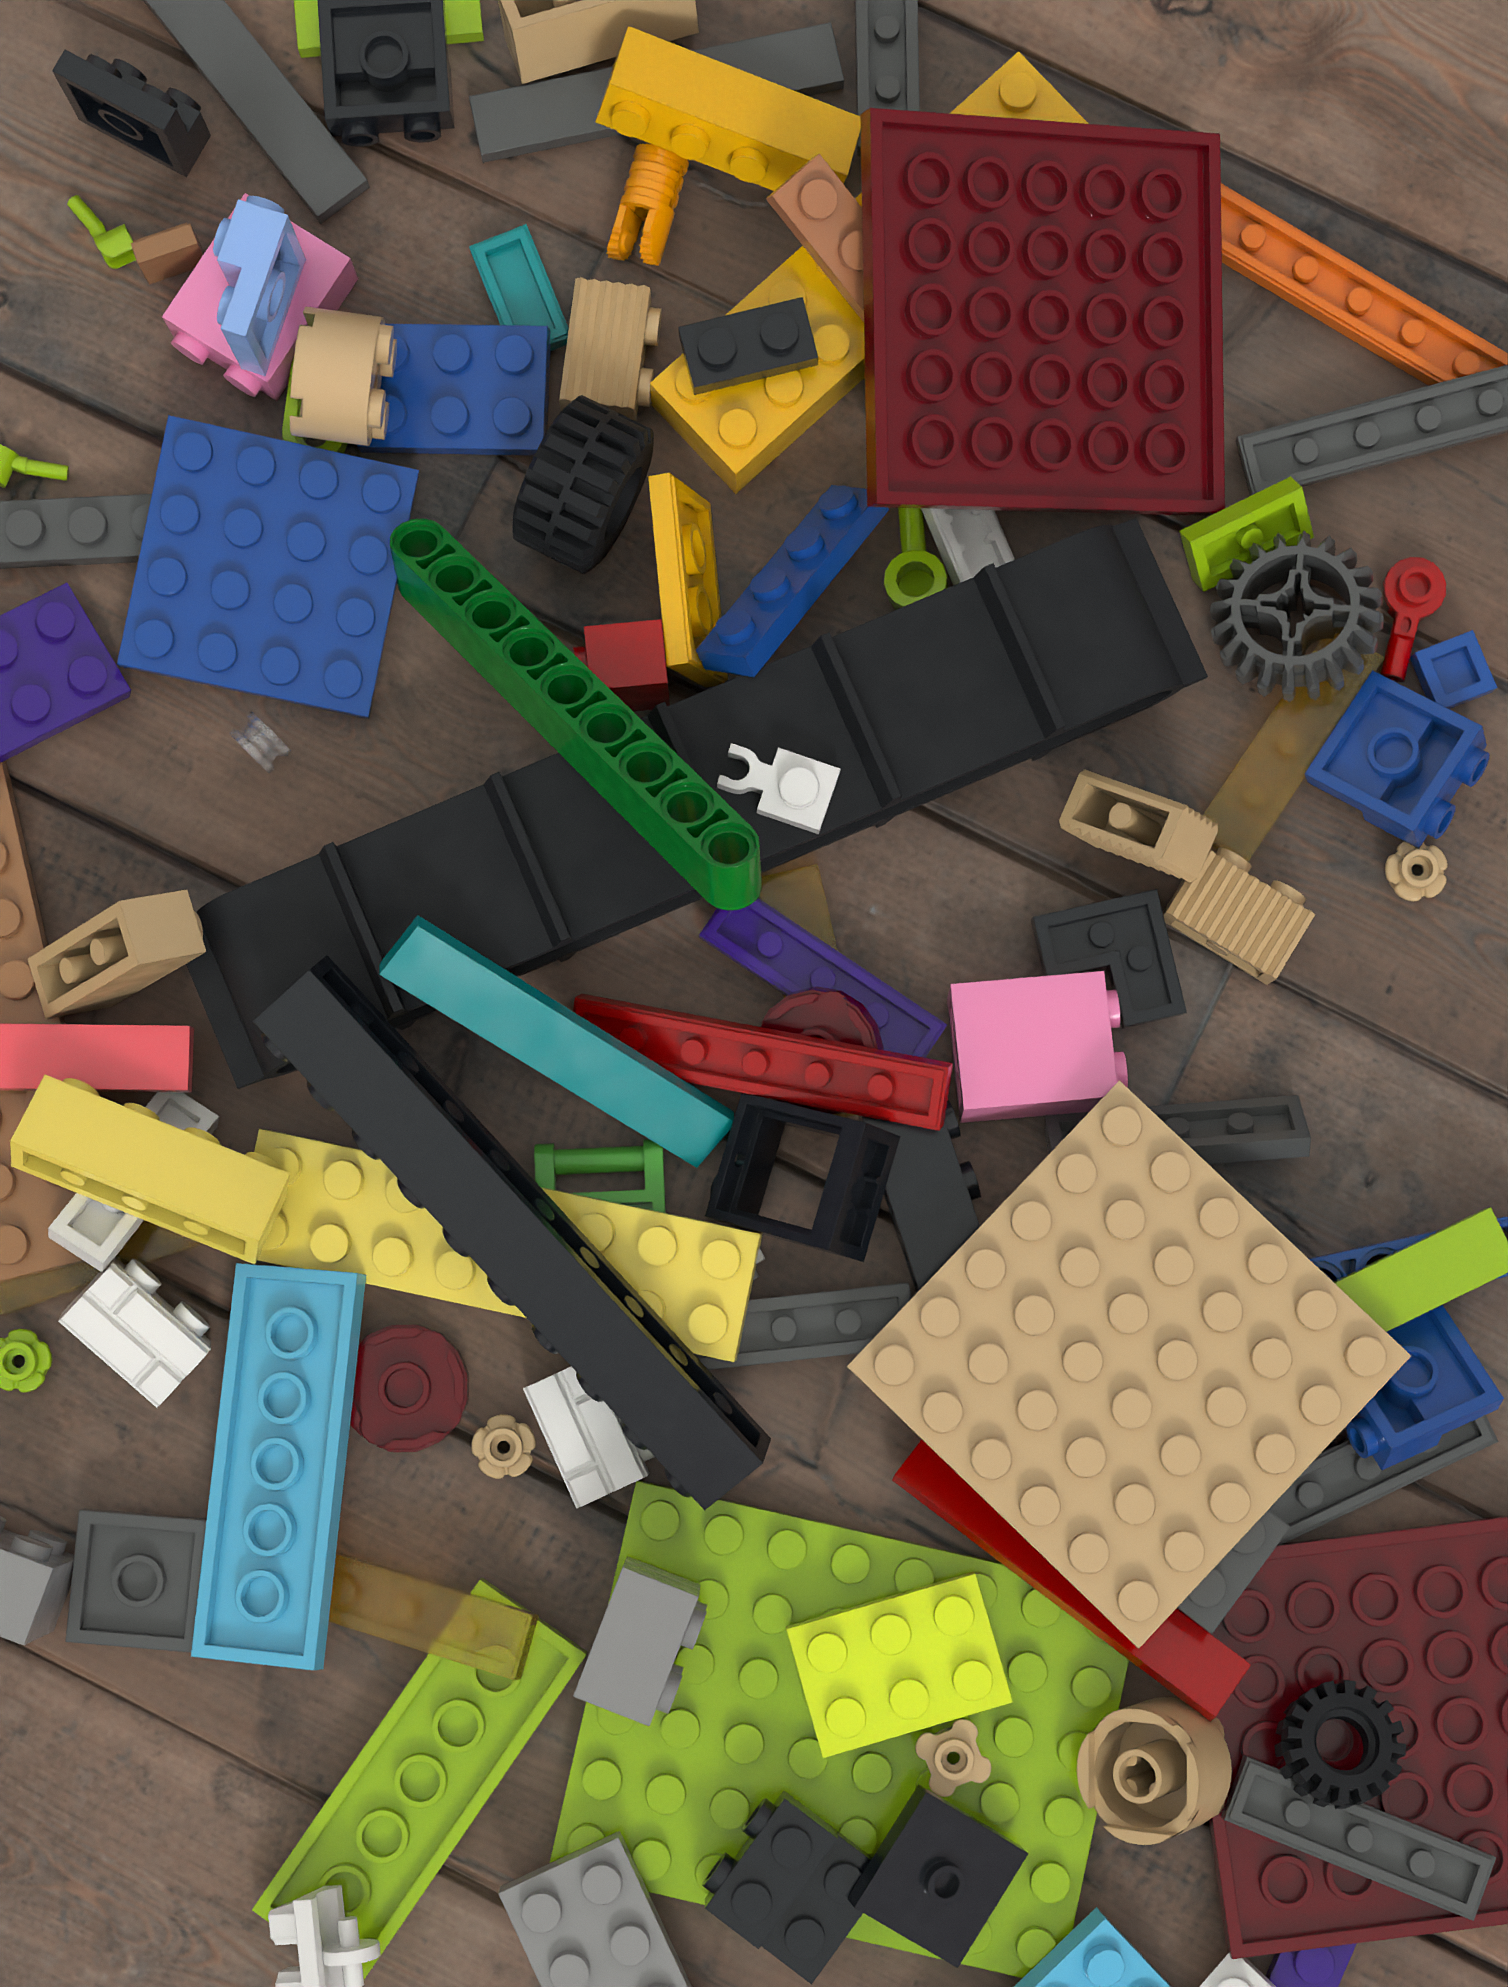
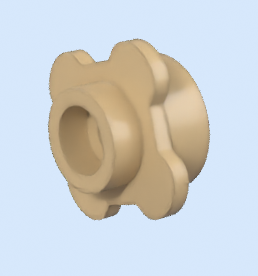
[915,1719,991,1797]

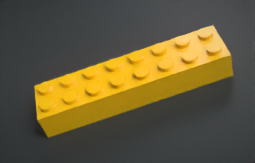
[650,51,1089,494]

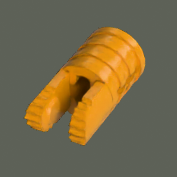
[606,144,689,266]

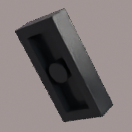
[678,297,818,395]

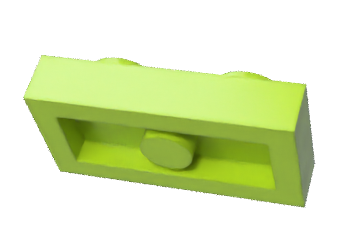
[1179,476,1314,592]

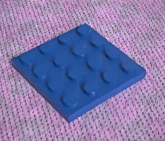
[117,415,419,719]

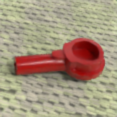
[1380,557,1446,682]

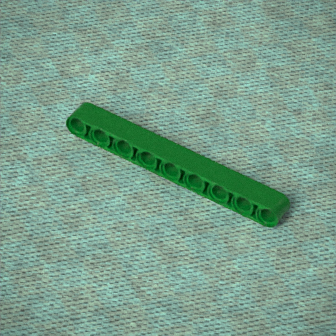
[390,518,762,911]

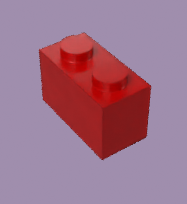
[573,619,670,712]

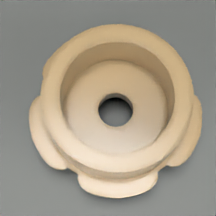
[1385,841,1447,902]
[472,1414,536,1479]

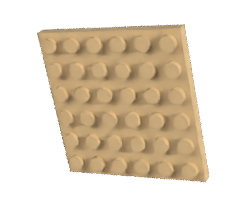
[846,1080,1411,1648]

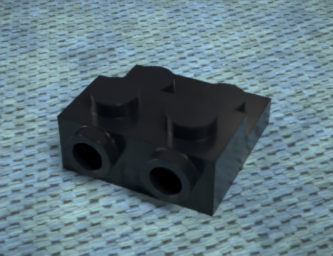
[317,0,455,147]
[52,49,211,178]
[702,1790,873,1985]

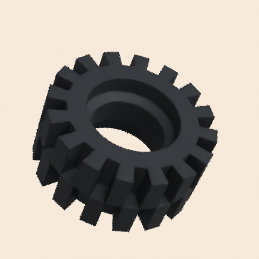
[1274,1680,1406,1809]

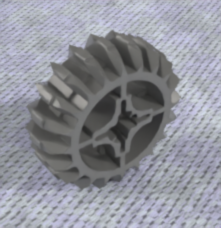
[1210,531,1384,703]

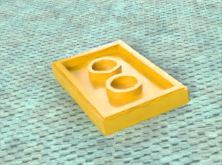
[648,472,728,688]

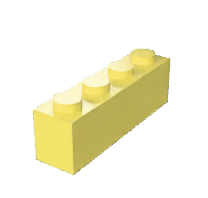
[10,1074,290,1265]

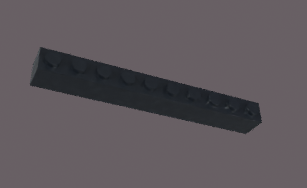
[253,955,771,1511]

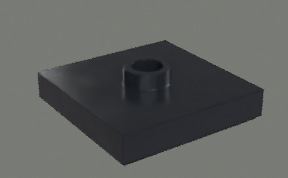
[847,1784,1029,1968]

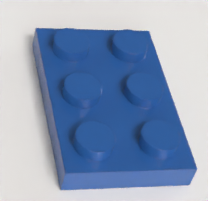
[357,324,551,455]

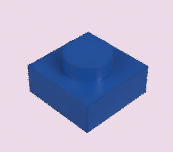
[1410,630,1497,709]

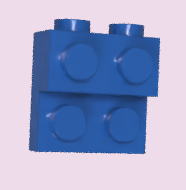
[1304,670,1490,849]
[1346,1305,1504,1470]

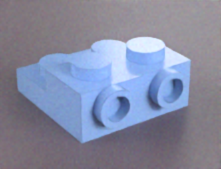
[213,196,306,376]

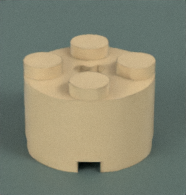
[290,306,397,446]
[1077,1697,1232,1845]

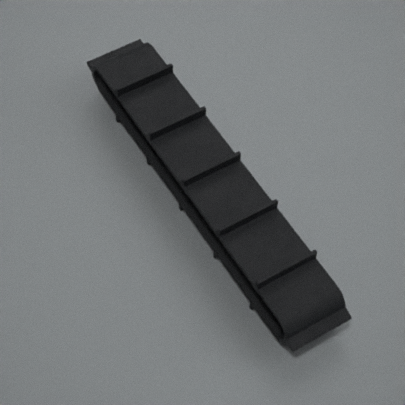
[186,518,1208,1089]

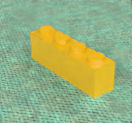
[595,26,861,191]

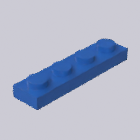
[696,485,889,677]

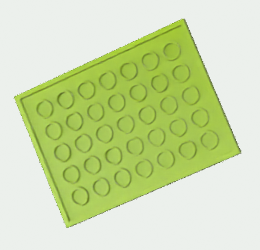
[550,1480,1129,1978]

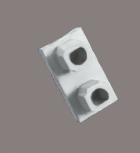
[268,1885,381,1987]

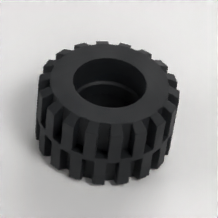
[512,395,654,574]

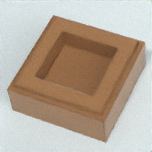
[131,222,204,285]

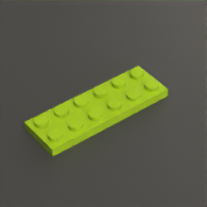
[252,1578,588,1979]

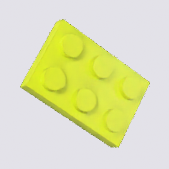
[786,1571,1013,1758]

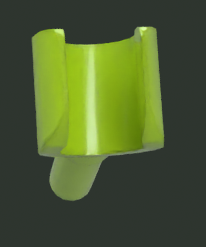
[67,195,136,269]
[0,444,69,488]

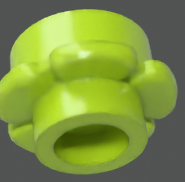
[0,1329,52,1393]

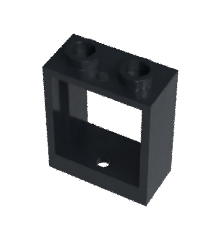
[705,1093,900,1262]

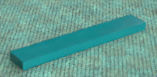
[379,915,734,1168]

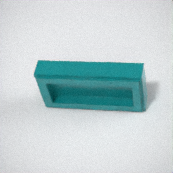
[469,224,569,351]

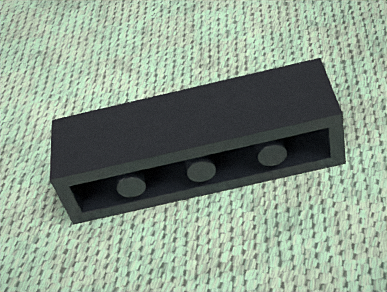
[858,1100,981,1293]

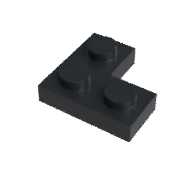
[1031,889,1187,1029]

